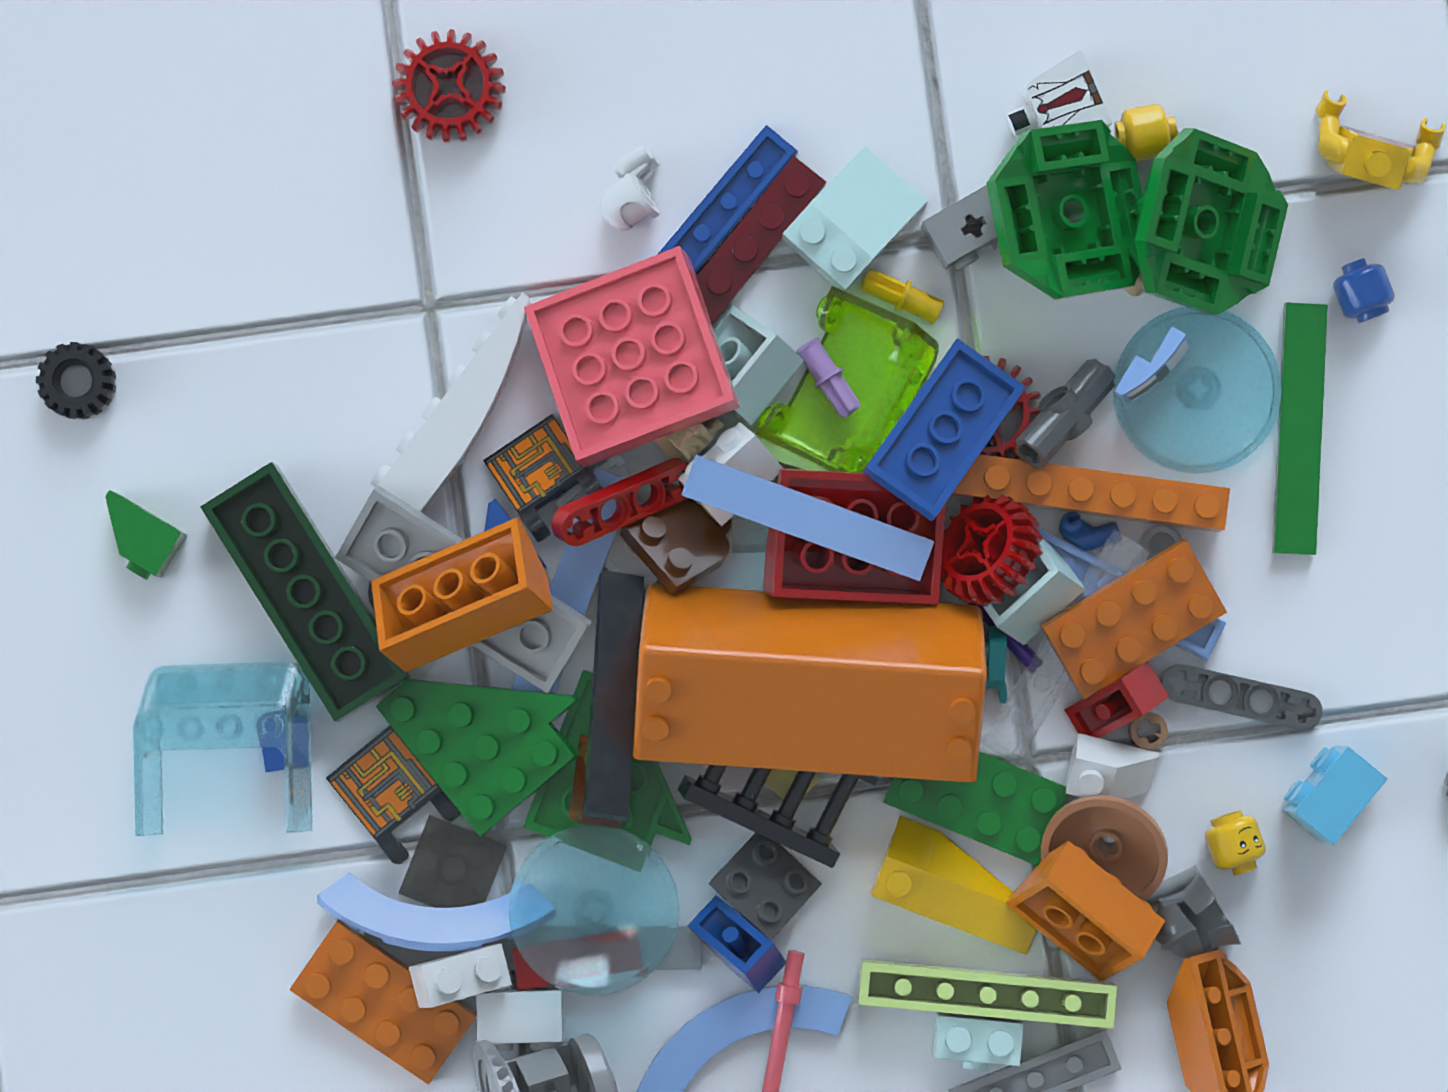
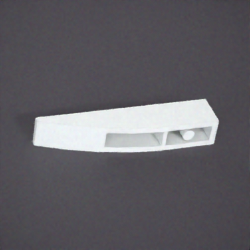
[370,292,531,514]

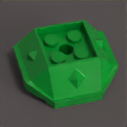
[986,120,1143,300]
[1129,128,1288,315]

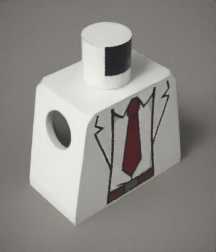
[1006,50,1113,136]

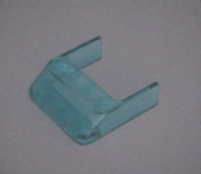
[133,662,313,836]

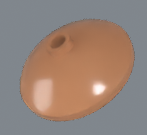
[1041,795,1168,901]

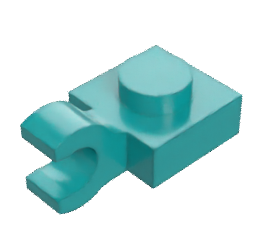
[985,626,1008,704]

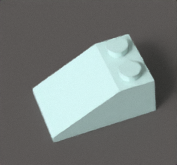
[782,146,927,295]

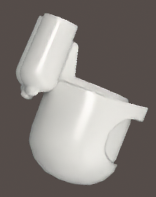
[600,144,661,230]

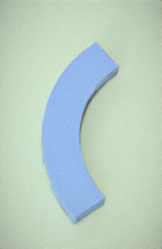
[317,872,555,951]
[636,985,852,1092]

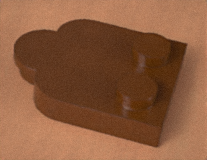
[619,498,732,596]

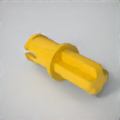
[861,268,945,324]

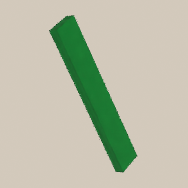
[1272,302,1328,555]

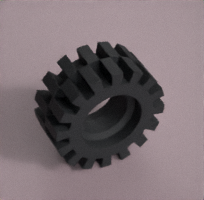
[36,342,116,420]

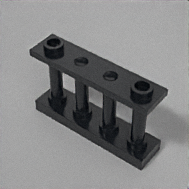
[677,765,879,868]

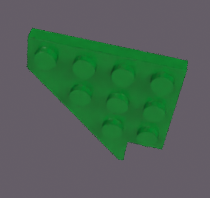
[523,669,692,872]

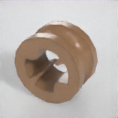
[1128,712,1168,750]

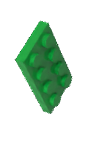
[883,751,1068,866]

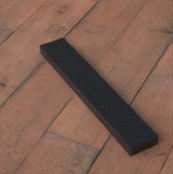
[583,570,644,821]

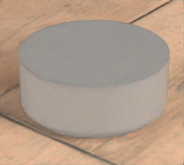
[1140,524,1182,561]

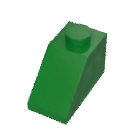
[105,490,187,580]

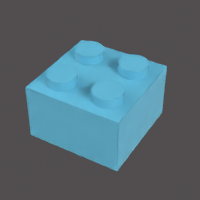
[1282,745,1388,845]

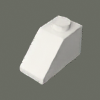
[1066,733,1160,799]

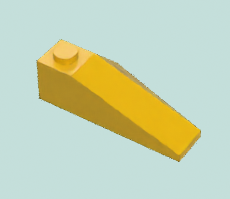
[870,816,1037,955]

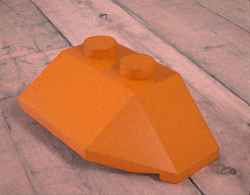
[1166,949,1269,1092]

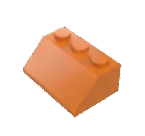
[1006,841,1165,981]

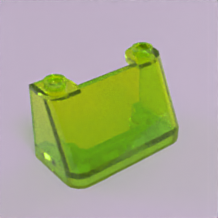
[755,286,939,473]

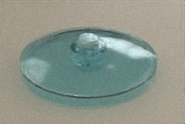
[1112,307,1281,474]
[509,824,679,996]

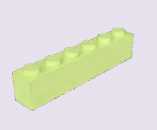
[857,959,1117,1029]

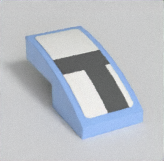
[1115,327,1192,404]

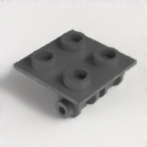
[708,832,822,941]

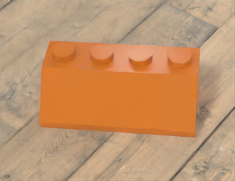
[371,517,553,672]

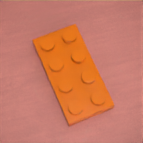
[1040,539,1227,699]
[289,920,477,1085]

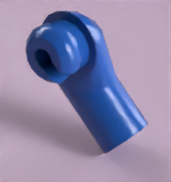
[1059,512,1121,551]

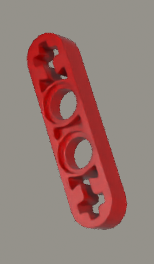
[551,458,689,547]

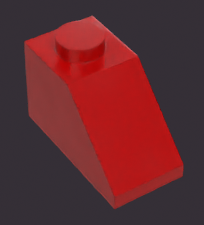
[1064,661,1169,738]

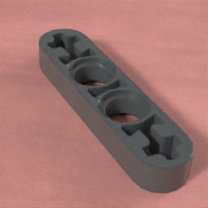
[1160,664,1322,729]

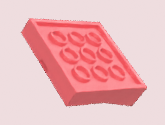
[524,246,740,468]

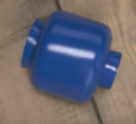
[1333,258,1395,323]

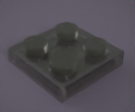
[398,814,508,908]

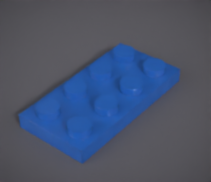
[862,338,1026,522]

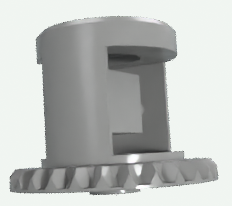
[473,1033,618,1092]

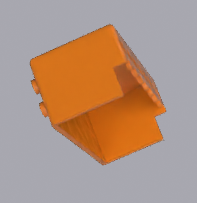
[633,583,987,782]

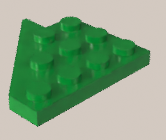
[375,679,579,837]

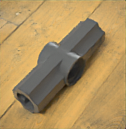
[1015,359,1116,468]

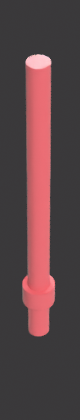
[762,950,805,1092]

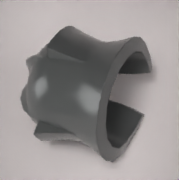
[1155,872,1241,959]

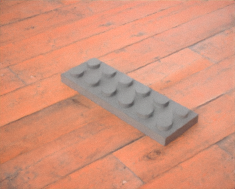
[335,485,592,694]

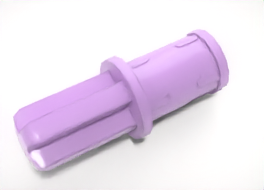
[796,337,861,418]

